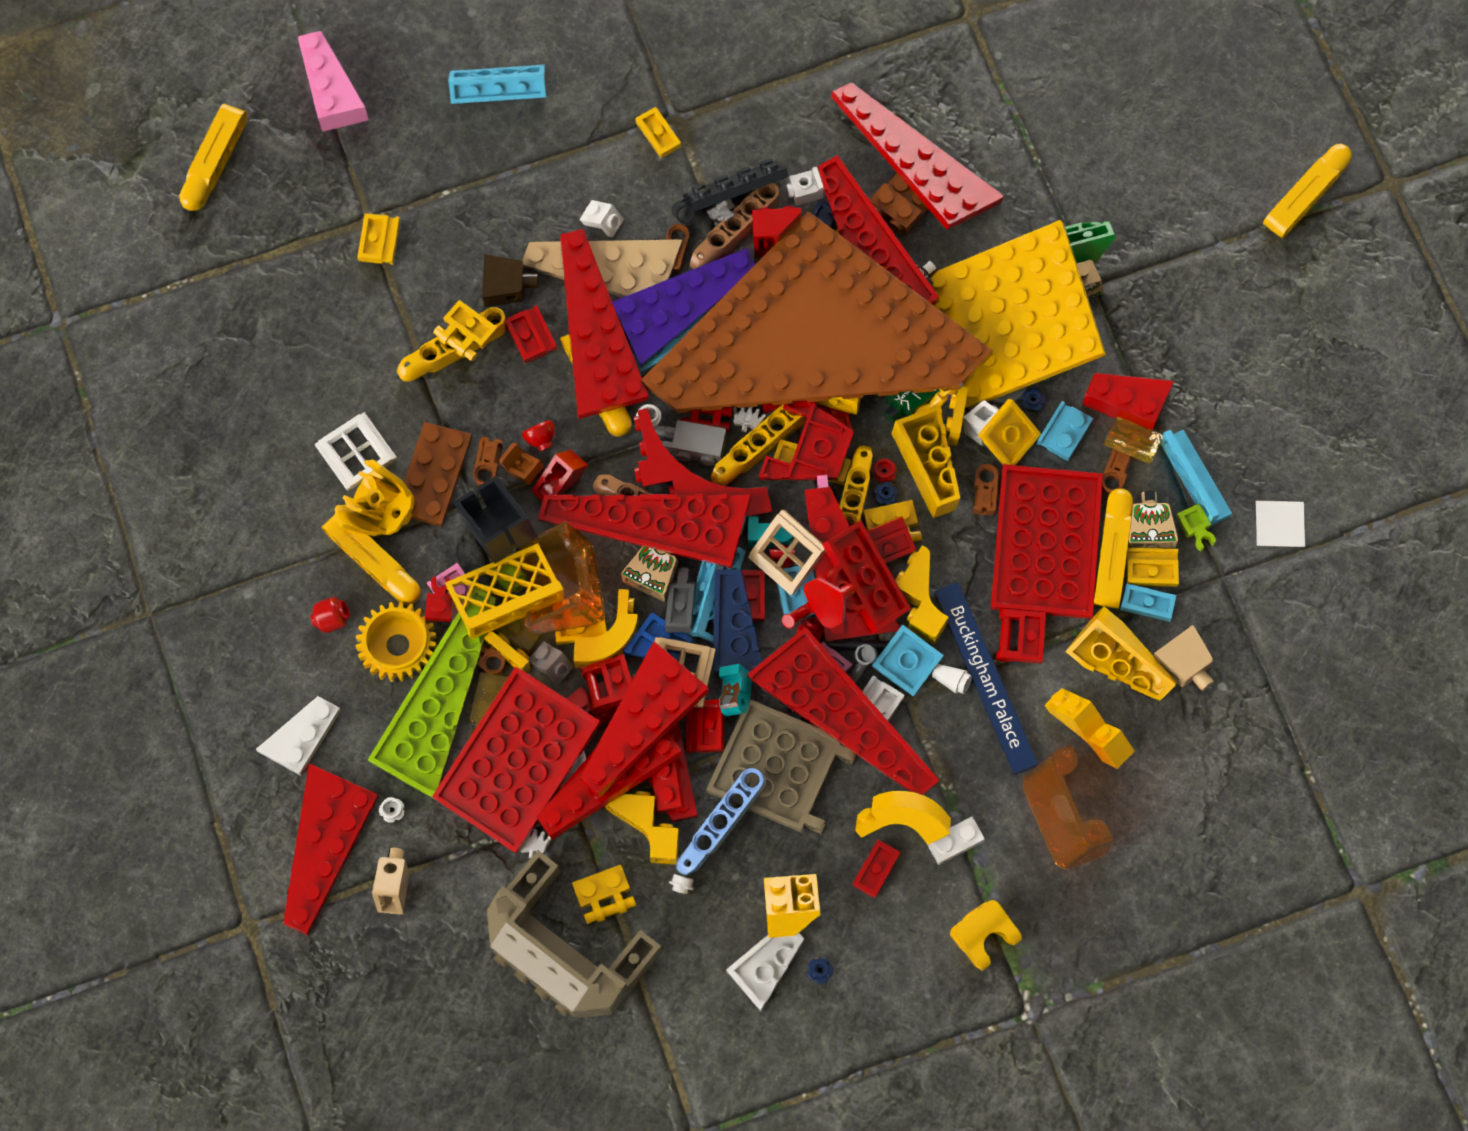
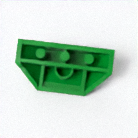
[1065,221,1115,265]

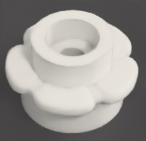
[379,797,404,823]
[669,874,694,894]

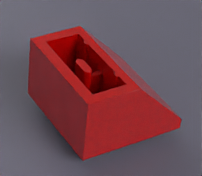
[752,206,801,258]

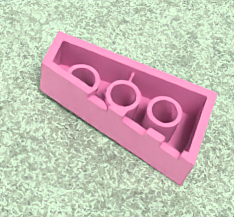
[298,31,369,132]

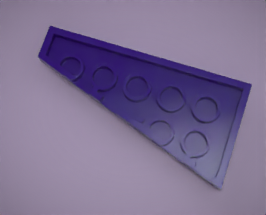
[612,248,755,368]

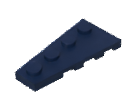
[713,569,762,672]

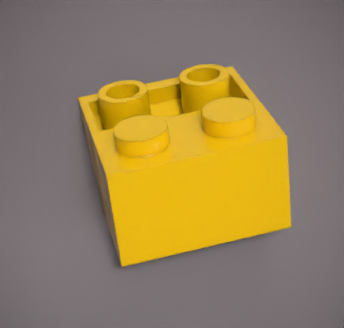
[764,874,820,938]

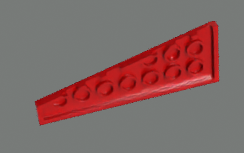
[560,229,649,419]
[538,494,752,568]
[747,627,940,795]

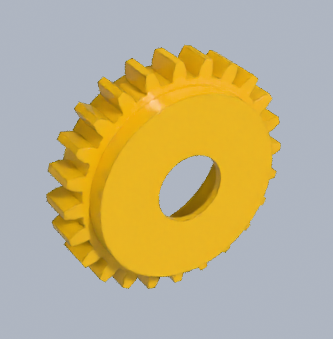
[356,602,437,682]

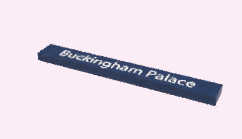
[934,582,1038,775]

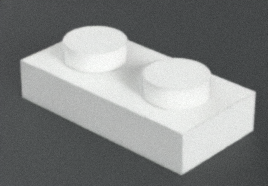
[927,817,985,865]

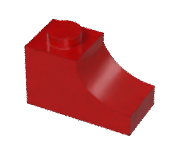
[531,449,588,502]

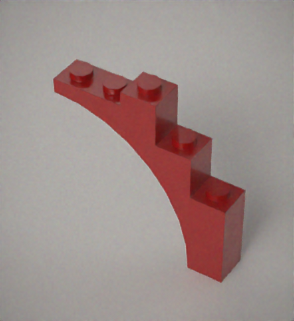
[634,408,772,517]

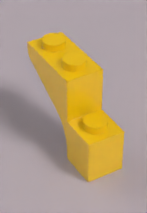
[895,546,948,645]
[1044,688,1135,769]
[604,791,679,865]

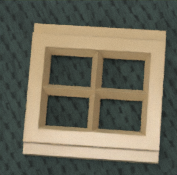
[748,510,826,595]
[655,637,716,708]

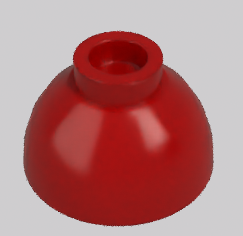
[521,420,555,452]

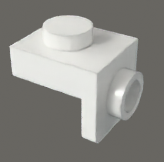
[580,200,624,237]

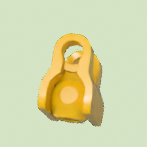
[950,900,1022,971]

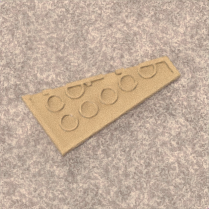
[522,240,683,297]

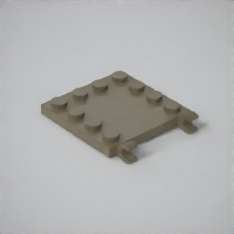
[706,699,856,834]

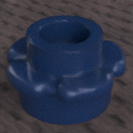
[1021,388,1046,412]
[874,482,899,506]
[807,957,833,983]

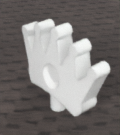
[733,407,766,432]
[520,829,551,859]

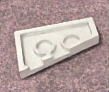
[256,696,341,775]
[727,933,804,1011]

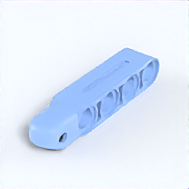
[676,768,766,877]

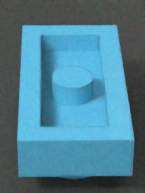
[1120,584,1176,622]

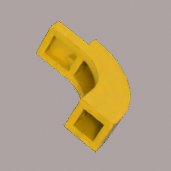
[574,589,639,669]
[855,791,951,845]

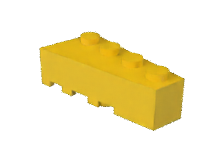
[891,405,960,518]

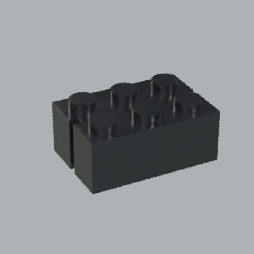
[453,476,538,564]

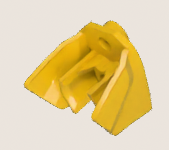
[334,459,414,536]

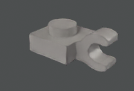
[706,199,735,222]

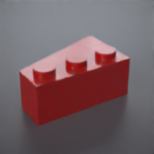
[1083,373,1174,434]

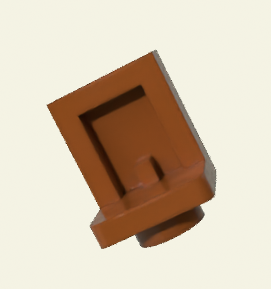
[499,443,544,484]

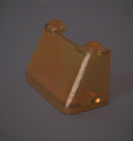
[516,521,605,635]
[1022,744,1113,869]

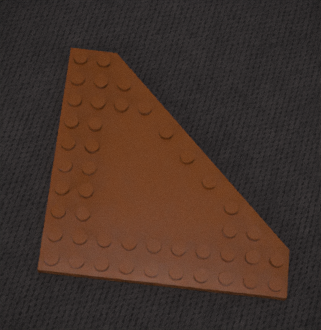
[641,211,993,413]

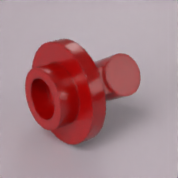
[769,545,795,569]
[796,617,824,643]

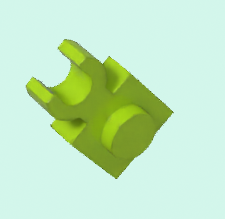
[1176,504,1216,551]

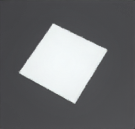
[1256,501,1305,547]

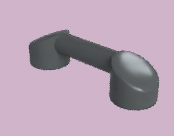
[849,644,878,685]

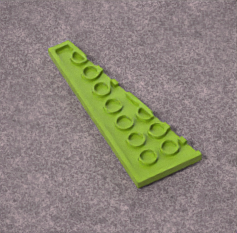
[368,588,497,799]

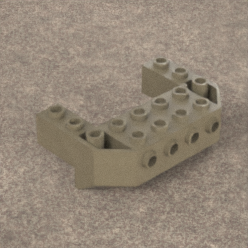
[487,850,662,1019]

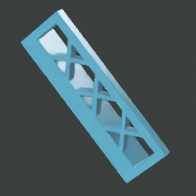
[449,65,546,104]
[1160,430,1232,526]
[684,547,746,643]

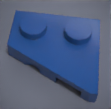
[624,612,694,662]

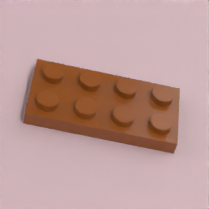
[395,422,472,527]

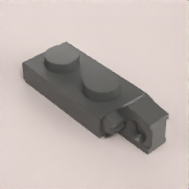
[665,567,696,633]

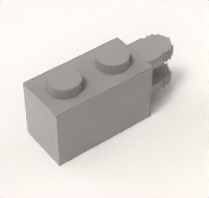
[656,420,727,466]

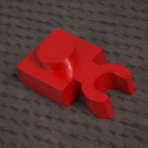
[425,576,452,622]

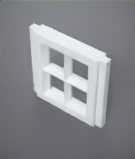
[315,412,397,491]

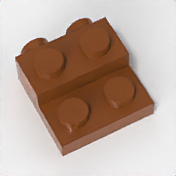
[869,173,929,236]

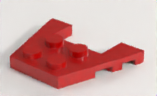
[759,400,854,480]

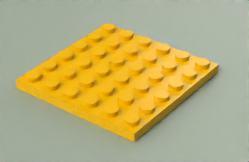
[930,220,1106,409]

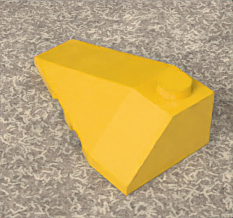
[1066,606,1177,701]

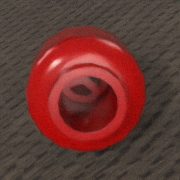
[310,597,350,633]

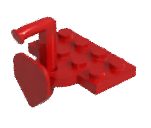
[782,520,911,633]

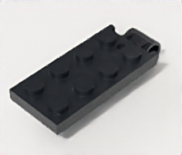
[671,159,789,224]

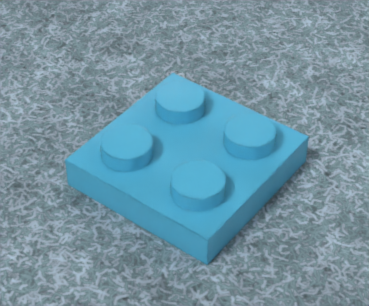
[872,625,944,697]

